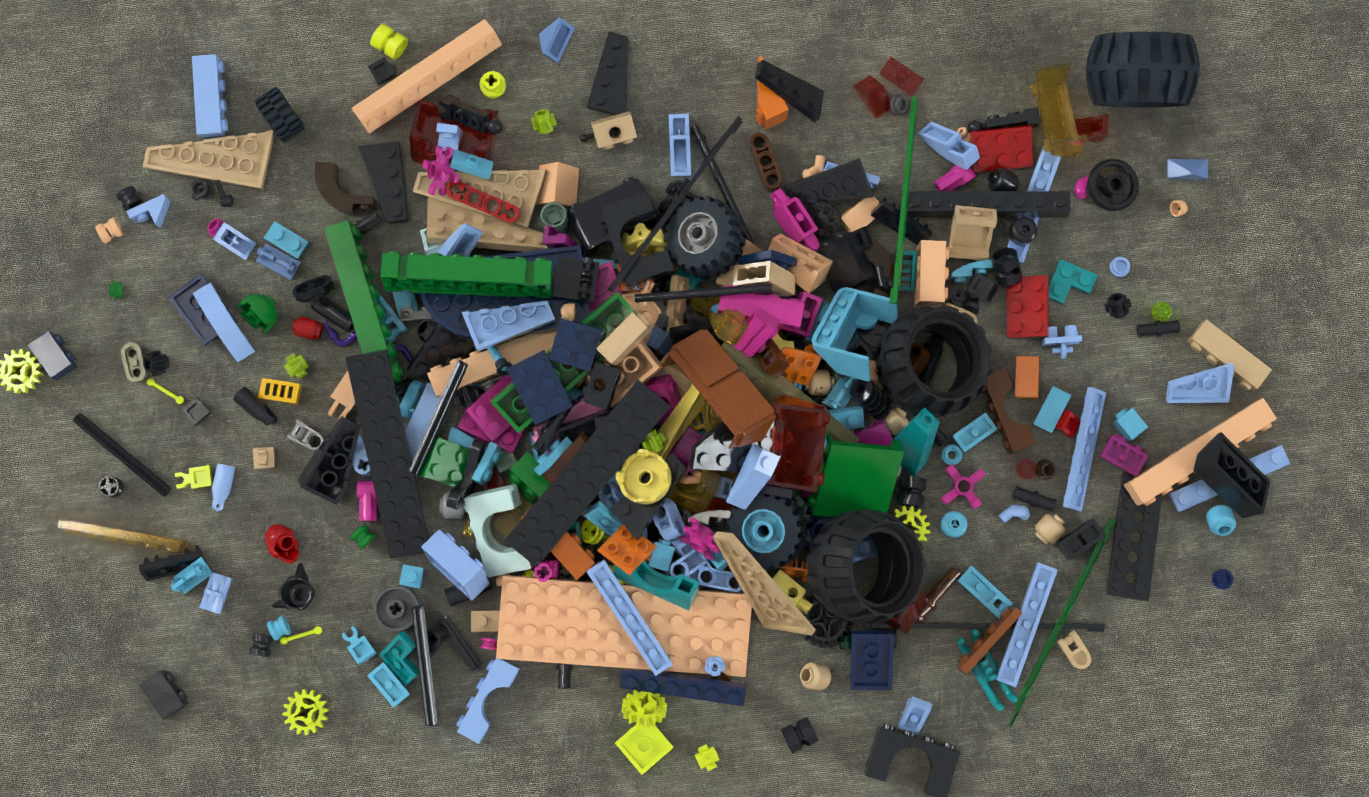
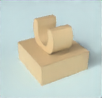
[253,447,276,469]

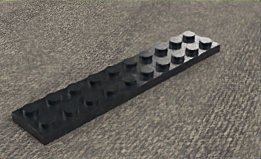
[345,349,429,559]
[504,379,671,567]

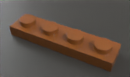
[956,606,1022,674]

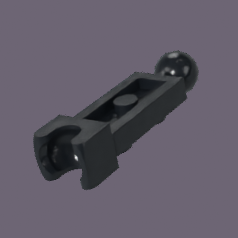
[438,94,503,135]
[967,107,1042,134]

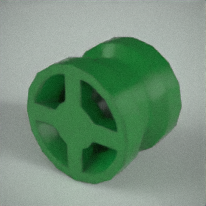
[350,524,376,550]

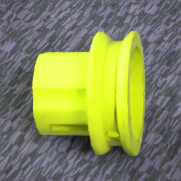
[479,71,506,98]
[580,519,610,545]

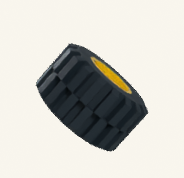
[255,87,305,143]

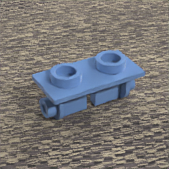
[256,244,301,280]

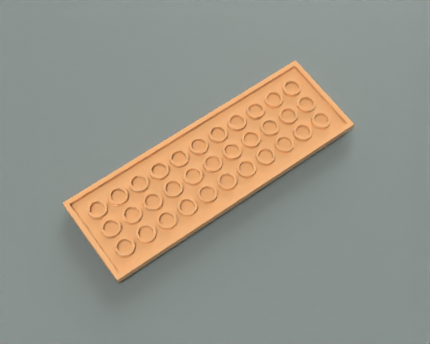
[496,575,752,677]

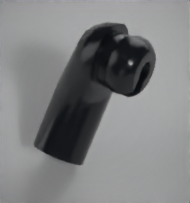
[873,266,894,292]

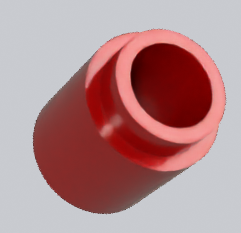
[291,316,323,340]

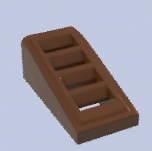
[756,339,790,378]

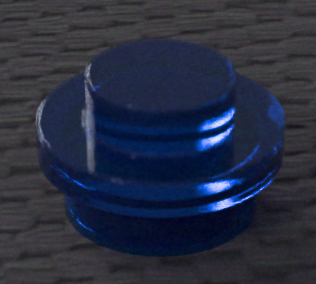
[1212,569,1233,590]

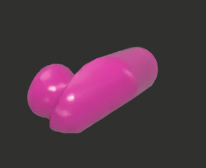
[1074,175,1089,199]

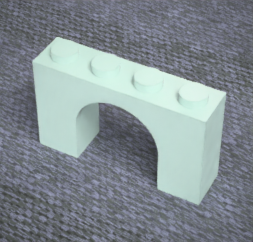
[464,484,534,577]

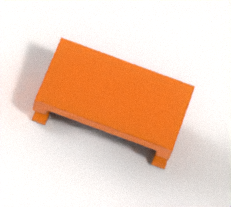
[1015,356,1039,400]

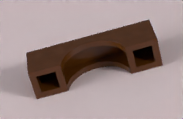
[982,368,1036,454]

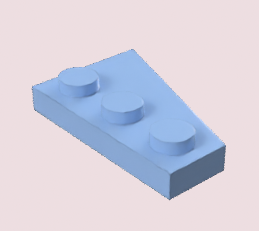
[1166,363,1234,403]

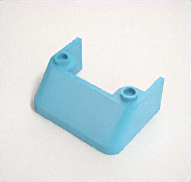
[812,287,899,382]

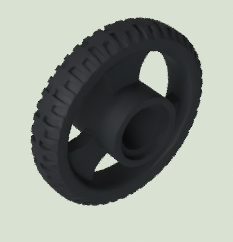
[1087,159,1139,211]

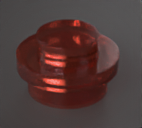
[1016,459,1036,480]

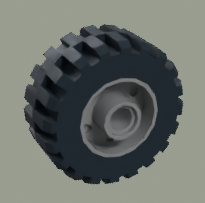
[664,196,746,279]

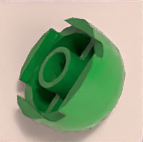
[237,293,279,334]

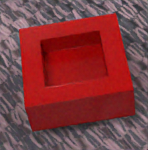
[1055,410,1081,438]

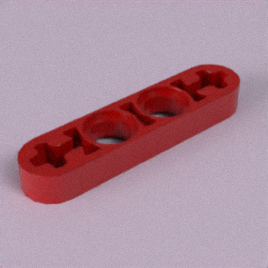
[446,181,521,223]

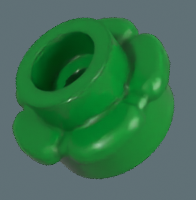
[109,280,123,300]

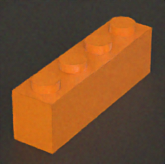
[521,513,596,580]

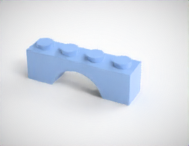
[456,659,520,744]

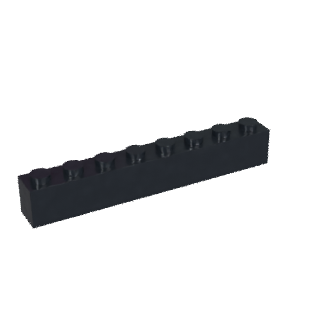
[907,191,1070,218]

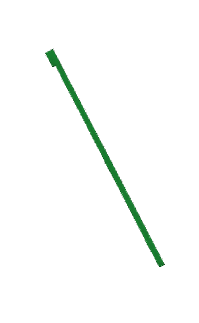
[889,96,918,304]
[1008,517,1116,727]

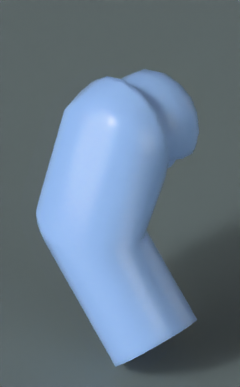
[998,505,1030,523]

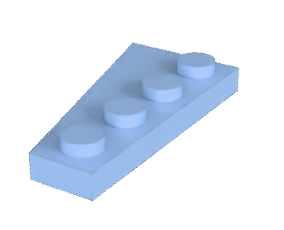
[462,301,555,352]

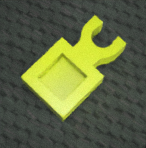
[175,465,213,489]

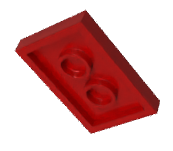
[970,125,1033,173]
[1006,275,1049,339]

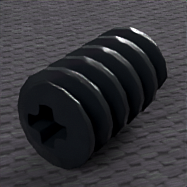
[849,379,892,420]

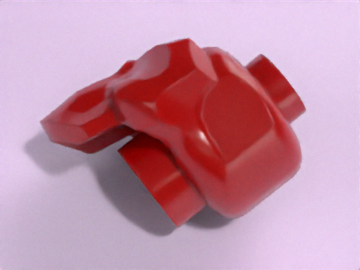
[265,524,299,564]

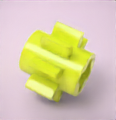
[695,744,720,771]

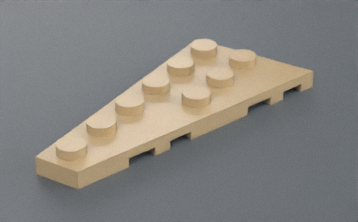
[143,130,275,190]
[413,170,547,228]
[426,197,549,252]
[713,531,816,635]

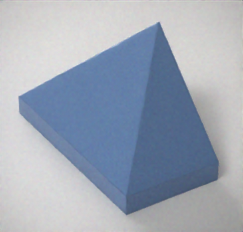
[539,18,575,63]
[1167,159,1208,180]

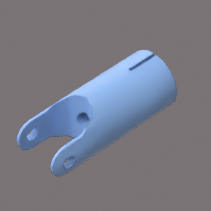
[211,463,236,511]

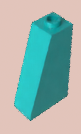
[888,407,940,476]

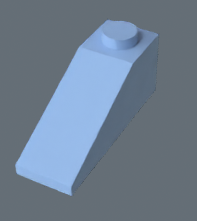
[726,444,780,510]

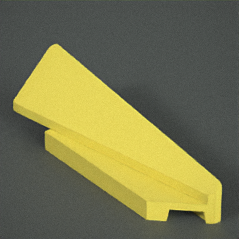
[656,384,706,459]

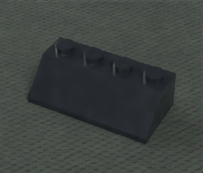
[1193,432,1270,518]

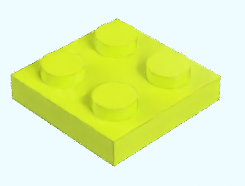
[615,724,674,775]

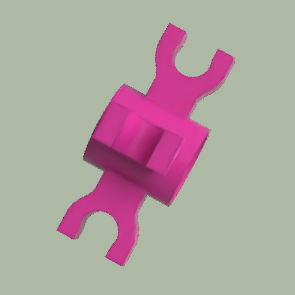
[422,146,459,196]
[940,464,986,510]
[678,517,719,560]

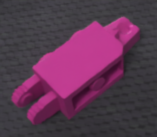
[770,188,820,251]

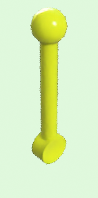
[147,378,185,404]
[280,626,322,644]

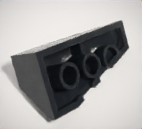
[298,416,360,505]

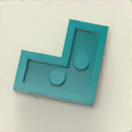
[1048,259,1098,305]
[379,630,419,686]

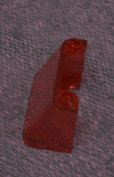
[409,100,499,165]
[766,395,830,492]

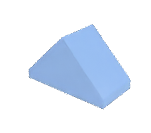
[213,222,256,260]

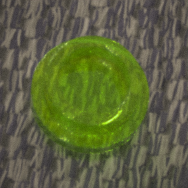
[1151,301,1172,322]

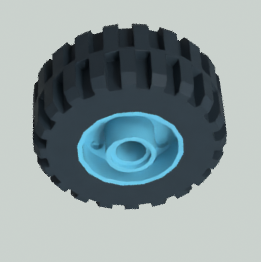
[725,493,809,571]

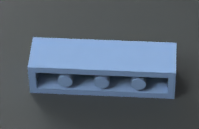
[192,54,228,139]
[406,383,454,461]

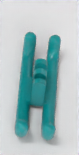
[957,629,1018,711]

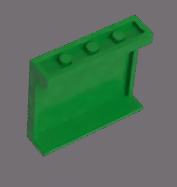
[808,434,904,517]

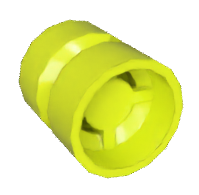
[370,23,408,60]

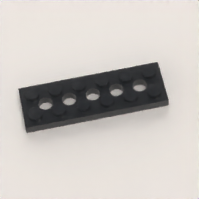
[1106,472,1162,601]

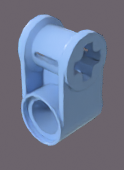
[352,436,371,477]

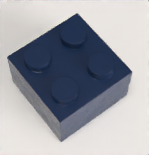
[549,316,602,371]

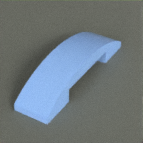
[193,282,256,362]

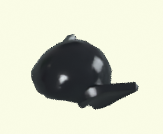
[272,563,315,610]

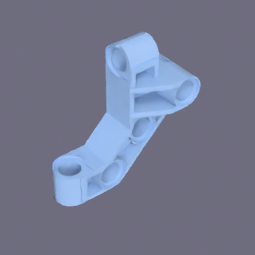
[598,481,685,541]
[665,533,742,592]

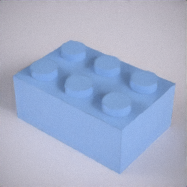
[421,530,490,601]

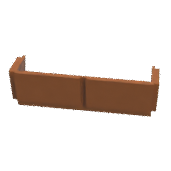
[662,329,776,449]

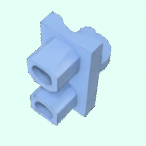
[1041,325,1082,359]
[199,572,233,614]

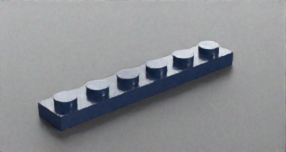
[620,668,746,706]

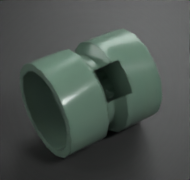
[540,202,569,234]

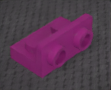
[543,225,584,257]
[669,426,704,476]
[1099,434,1149,477]

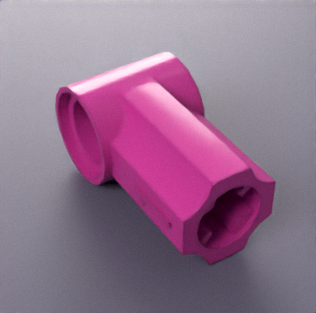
[934,165,977,191]
[357,481,378,521]
[534,559,560,582]

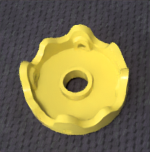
[621,223,667,257]
[616,449,672,505]

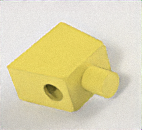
[773,570,813,614]

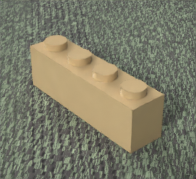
[1187,319,1272,391]

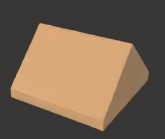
[536,162,580,208]

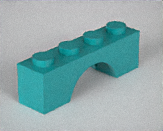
[614,560,700,611]

